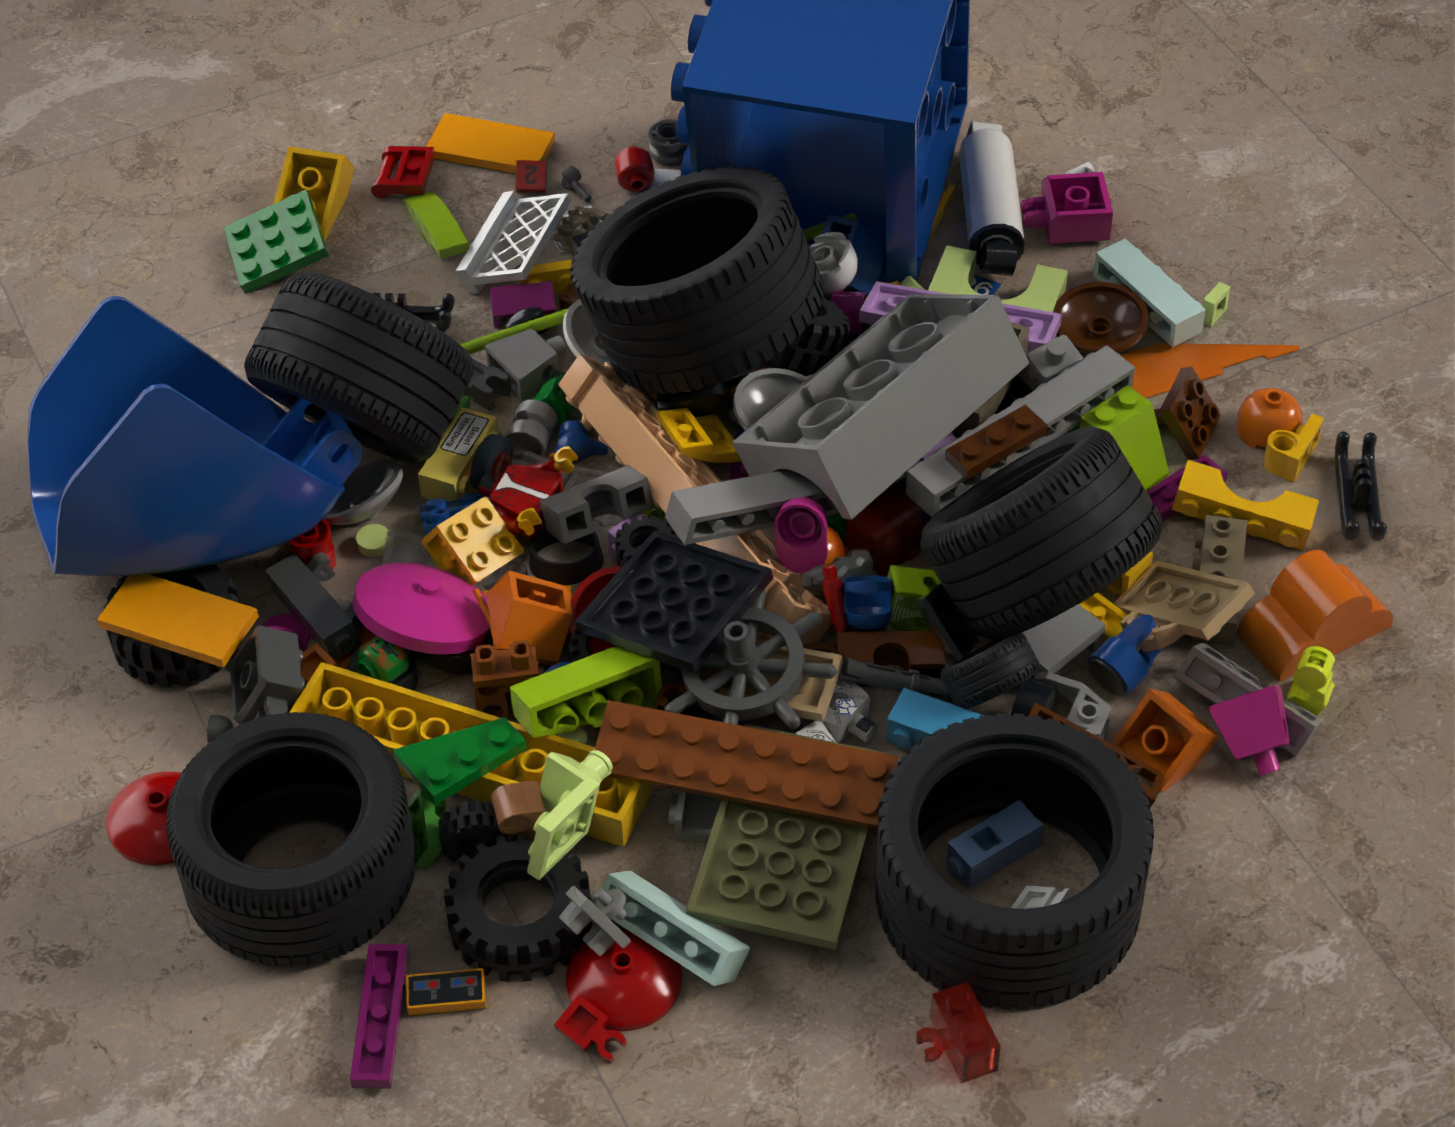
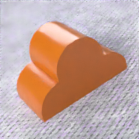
[1236,550,1393,682]

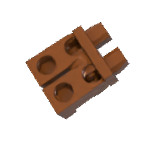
[470,640,540,720]

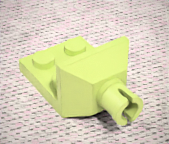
[527,750,613,880]

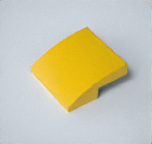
[657,407,741,463]

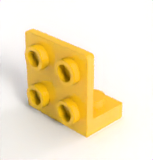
[420,497,524,586]

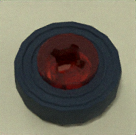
[470,434,513,490]

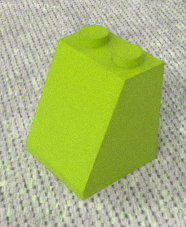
[1079,385,1169,491]

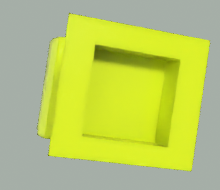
[1287,646,1335,715]

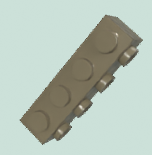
[1191,515,1247,646]

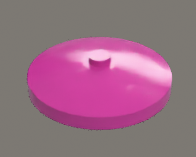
[352,563,491,654]

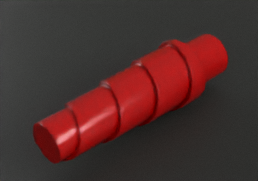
[821,565,846,632]

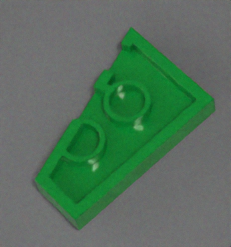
[392,717,527,805]

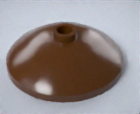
[1053,282,1149,354]

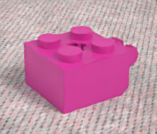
[1020,172,1113,244]

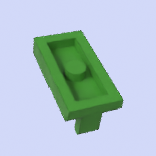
[408,788,446,870]

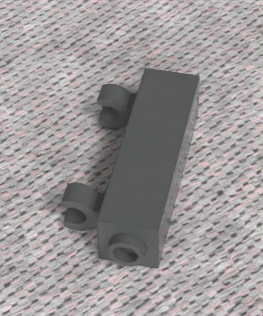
[265,552,365,660]

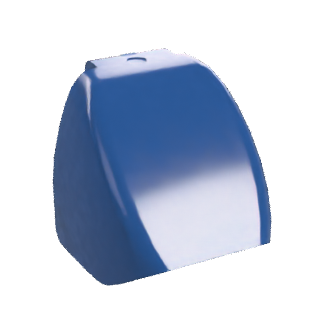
[27,296,362,576]

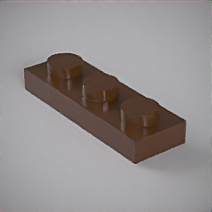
[945,405,1048,480]

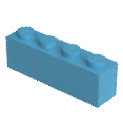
[886,688,982,749]

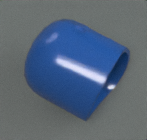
[841,575,893,631]

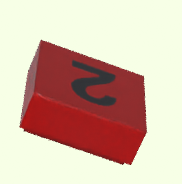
[515,160,547,193]

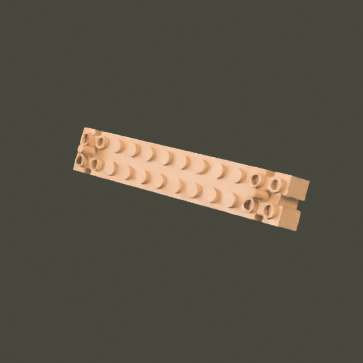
[558,354,833,644]

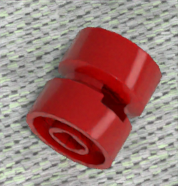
[287,518,336,570]

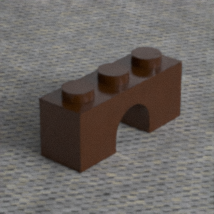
[837,630,946,687]

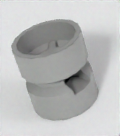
[506,400,558,462]

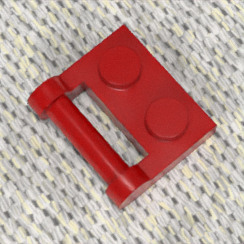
[371,146,435,198]

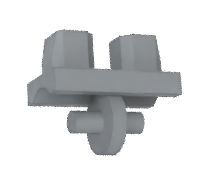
[559,885,631,957]

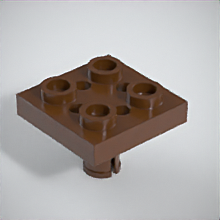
[1154,367,1221,460]

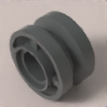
[648,119,689,164]

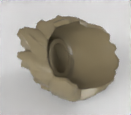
[550,206,608,251]

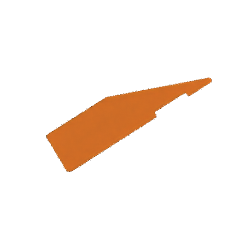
[1120,343,1300,398]

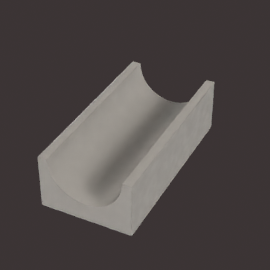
[732,294,1029,519]

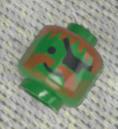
[356,636,411,683]

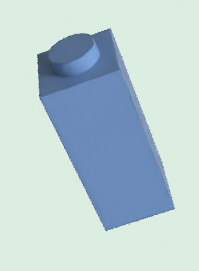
[946,800,1043,889]

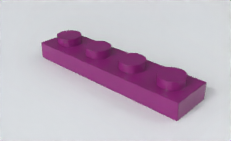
[350,944,409,1089]

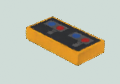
[406,968,486,1016]

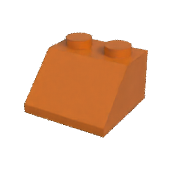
[1111,689,1220,792]

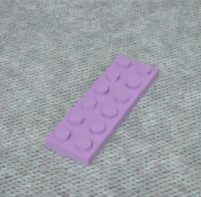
[859,281,1062,354]

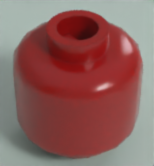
[614,146,655,191]

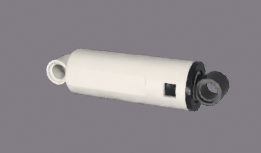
[959,121,1025,276]

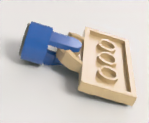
[1088,561,1255,697]

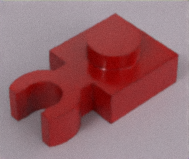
[554,994,627,1063]

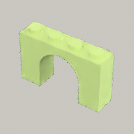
[928,245,1068,312]

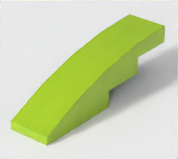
[404,191,469,260]

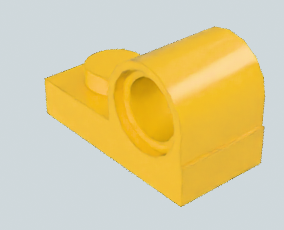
[1263,413,1324,483]

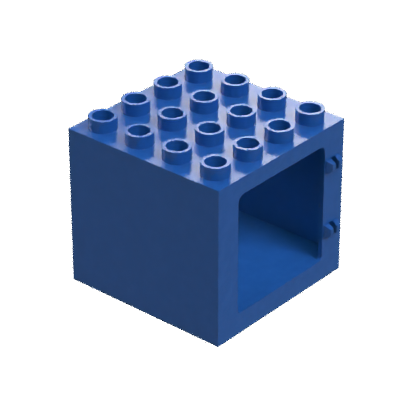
[671,0,970,283]

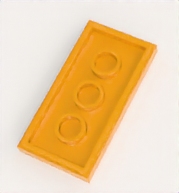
[426,113,555,174]
[97,574,259,668]

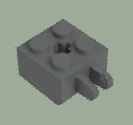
[230,625,305,725]

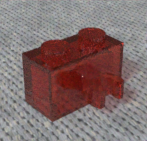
[916,982,1001,1083]

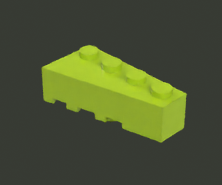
[510,646,662,738]

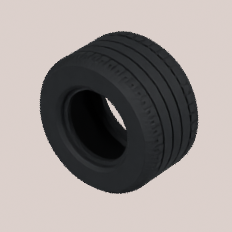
[244,271,473,463]
[920,426,1163,640]
[166,712,417,967]

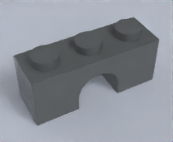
[540,465,653,544]

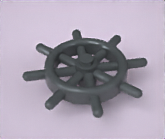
[660,590,836,729]

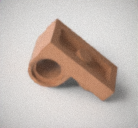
[491,781,545,841]

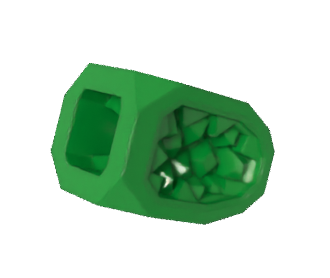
[533,375,575,427]

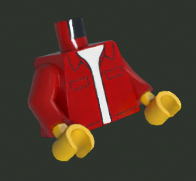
[478,446,578,540]

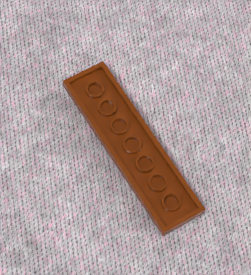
[595,700,898,830]

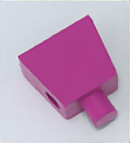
[1208,685,1290,776]

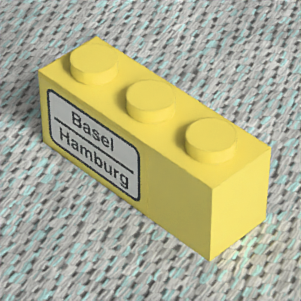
[418,407,501,501]

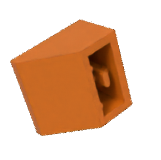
[486,571,573,666]

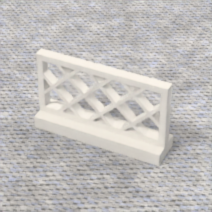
[456,191,572,294]

